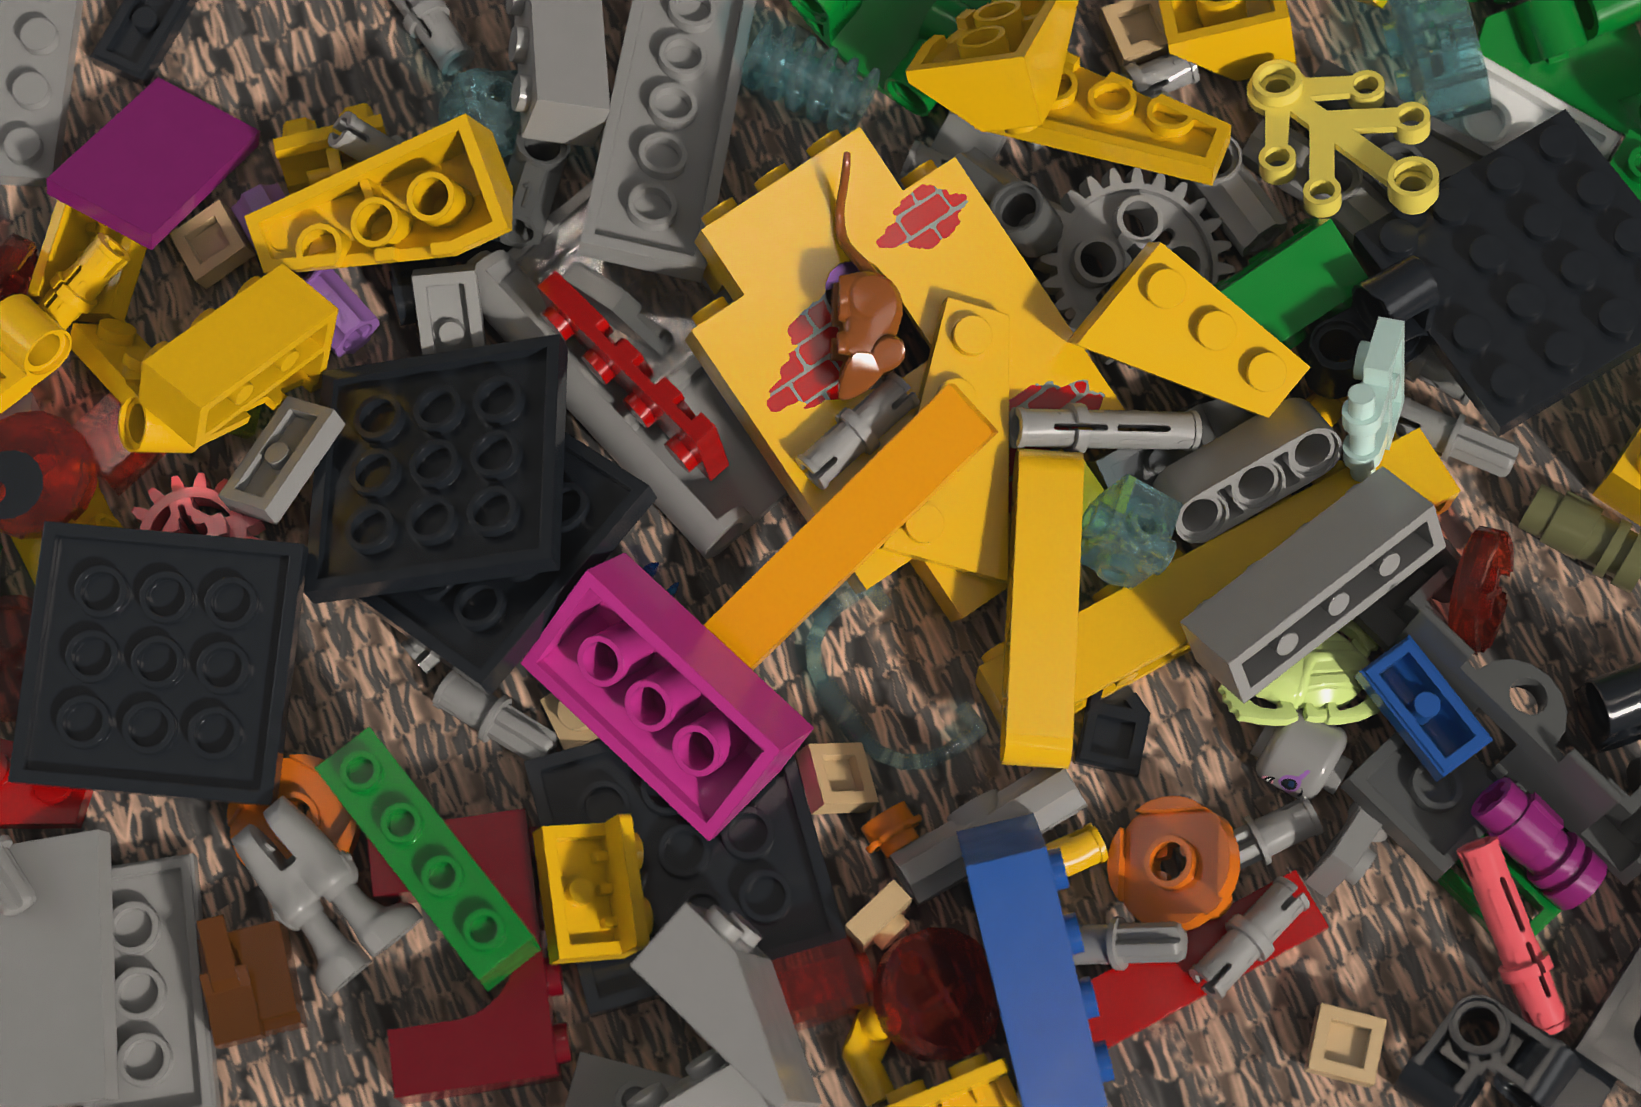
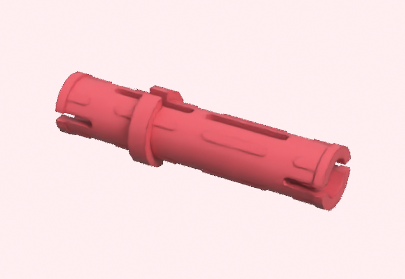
[1456,836,1571,1035]

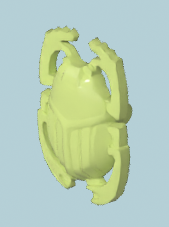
[1217,620,1380,726]

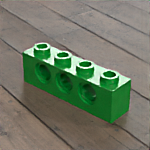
[315,727,541,991]

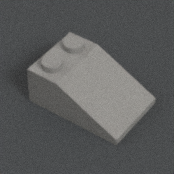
[630,903,822,1107]

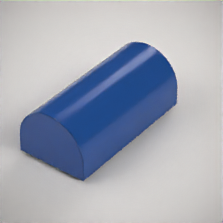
[1354,635,1493,782]

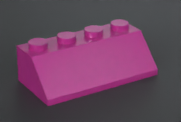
[520,553,814,841]

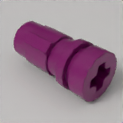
[1471,777,1608,911]

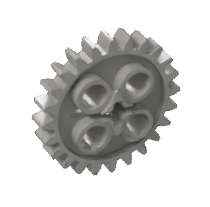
[1033,167,1235,369]

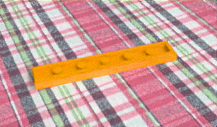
[704,383,999,670]

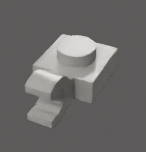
[1304,801,1390,898]

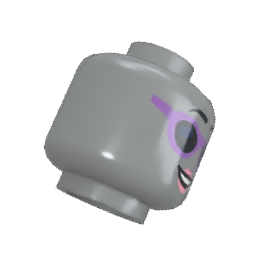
[1250,709,1353,801]

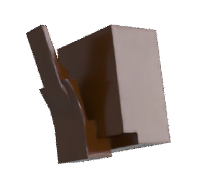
[196,914,308,1049]

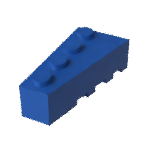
[956,813,1115,1107]

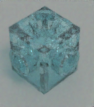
[438,68,521,158]
[1080,474,1183,590]

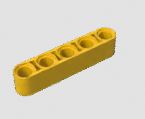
[1000,448,1084,769]

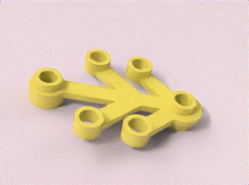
[1247,59,1439,218]

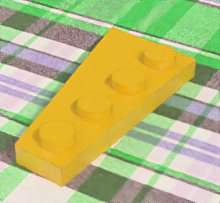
[975,52,1232,186]
[879,297,1010,583]

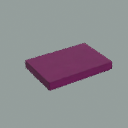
[46,77,260,250]

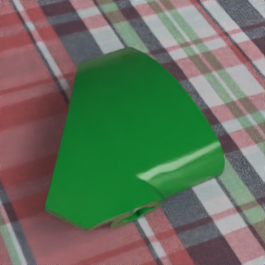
[789,0,992,117]
[1473,0,1641,137]

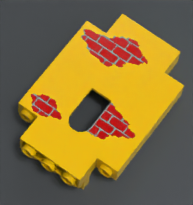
[685,127,1125,622]

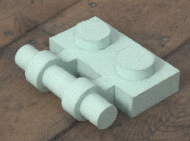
[1342,317,1405,482]

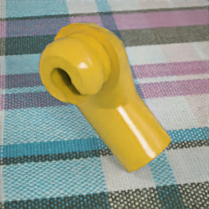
[841,1003,899,1107]

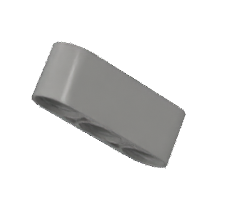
[1152,398,1342,543]

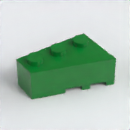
[1213,219,1368,350]

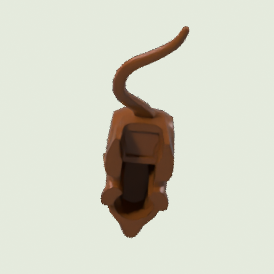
[830,152,905,400]

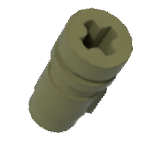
[1518,484,1641,594]

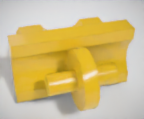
[273,103,388,194]

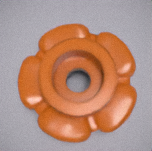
[861,801,922,859]

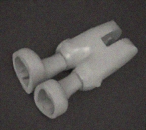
[231,795,423,998]

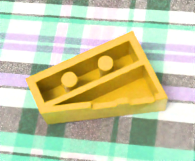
[1067,242,1310,418]
[138,263,339,449]

